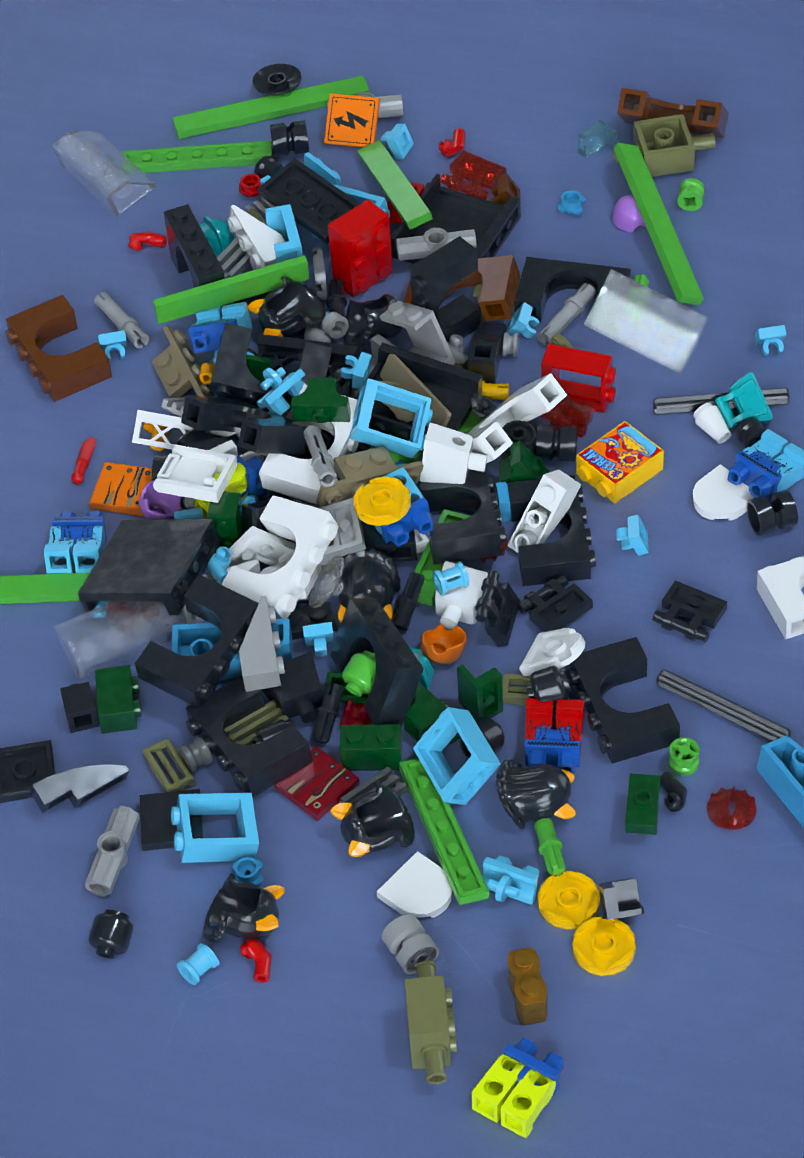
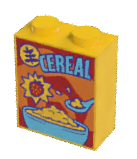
[576,421,664,504]

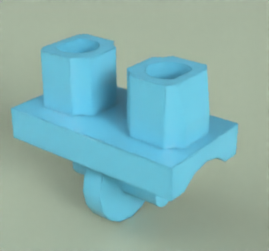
[256,367,306,415]
[482,855,539,905]

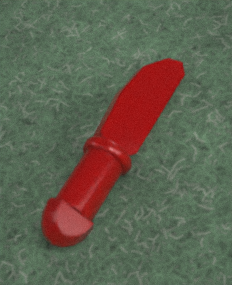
[71,437,96,485]

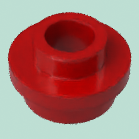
[239,174,261,197]

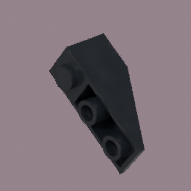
[467,322,506,384]

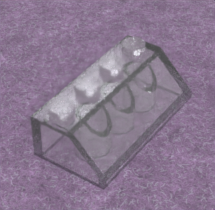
[52,131,156,217]
[584,269,708,373]
[54,601,186,679]

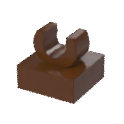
[491,173,520,205]

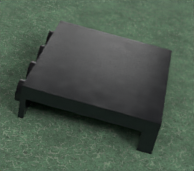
[390,174,521,264]
[354,342,483,452]
[78,519,221,615]

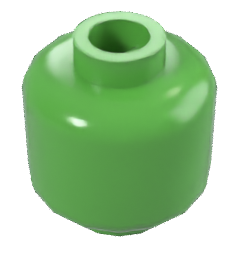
[342,651,376,697]

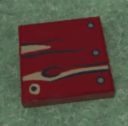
[274,746,360,821]

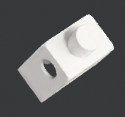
[420,423,487,484]
[435,561,488,630]

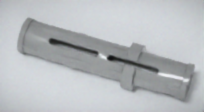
[537,283,596,346]
[94,292,149,349]
[303,425,337,487]

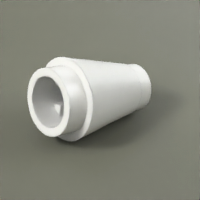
[693,403,731,444]

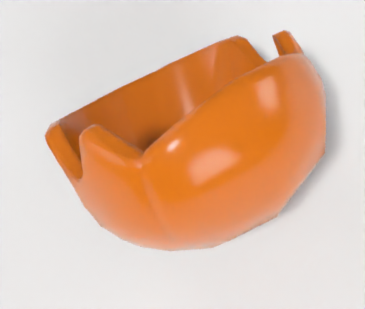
[420,624,467,664]

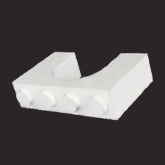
[467,373,567,463]
[259,384,359,507]
[221,495,339,619]
[757,556,804,639]

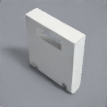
[153,445,238,503]

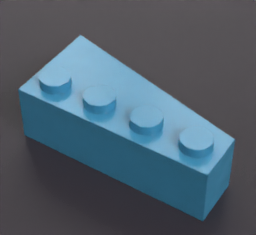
[172,619,293,682]
[756,735,804,828]

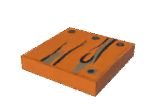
[89,462,152,516]

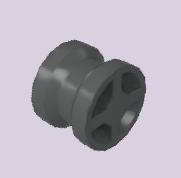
[177,736,213,774]

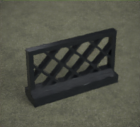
[256,334,361,397]

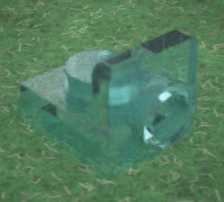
[578,119,618,158]

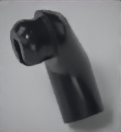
[660,771,687,812]

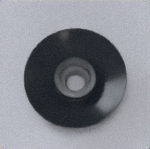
[253,64,302,95]

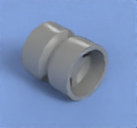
[381,914,439,975]

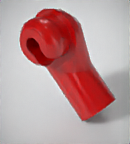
[438,128,465,157]
[128,232,167,251]
[240,939,272,983]

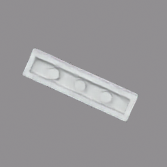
[132,410,240,450]

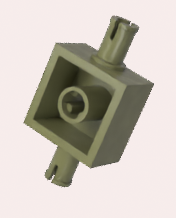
[612,114,715,177]
[404,961,457,1085]

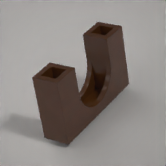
[617,88,729,138]
[404,255,520,321]
[5,295,112,402]

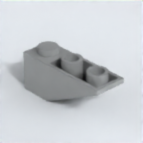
[239,596,285,692]

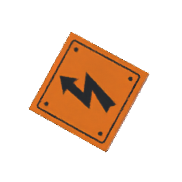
[324,93,380,148]

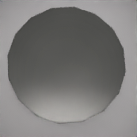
[312,247,328,300]

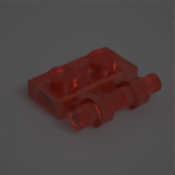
[440,150,506,200]

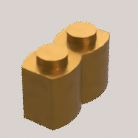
[507,947,548,1026]

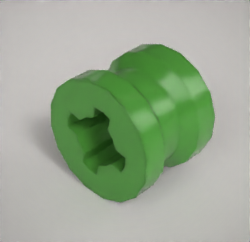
[677,178,705,211]
[669,737,700,776]

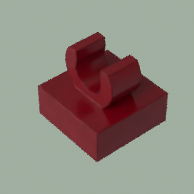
[340,700,373,725]

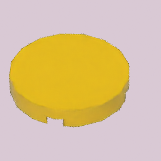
[353,477,411,526]
[538,871,600,930]
[572,916,636,976]

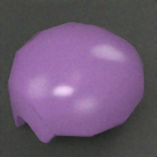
[611,194,646,232]
[139,480,182,520]

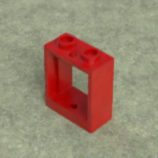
[541,344,616,413]

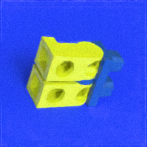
[194,456,267,519]
[472,1037,564,1139]

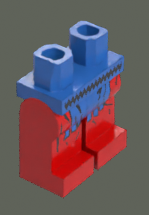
[525,698,584,773]

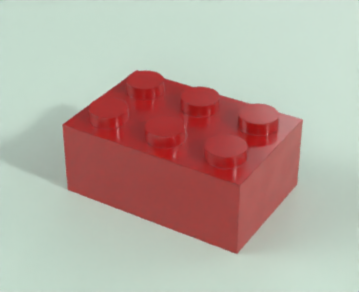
[328,199,393,298]

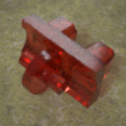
[541,395,594,438]

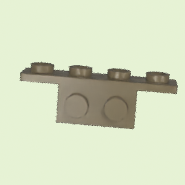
[151,325,214,398]
[379,354,451,427]
[316,446,424,507]

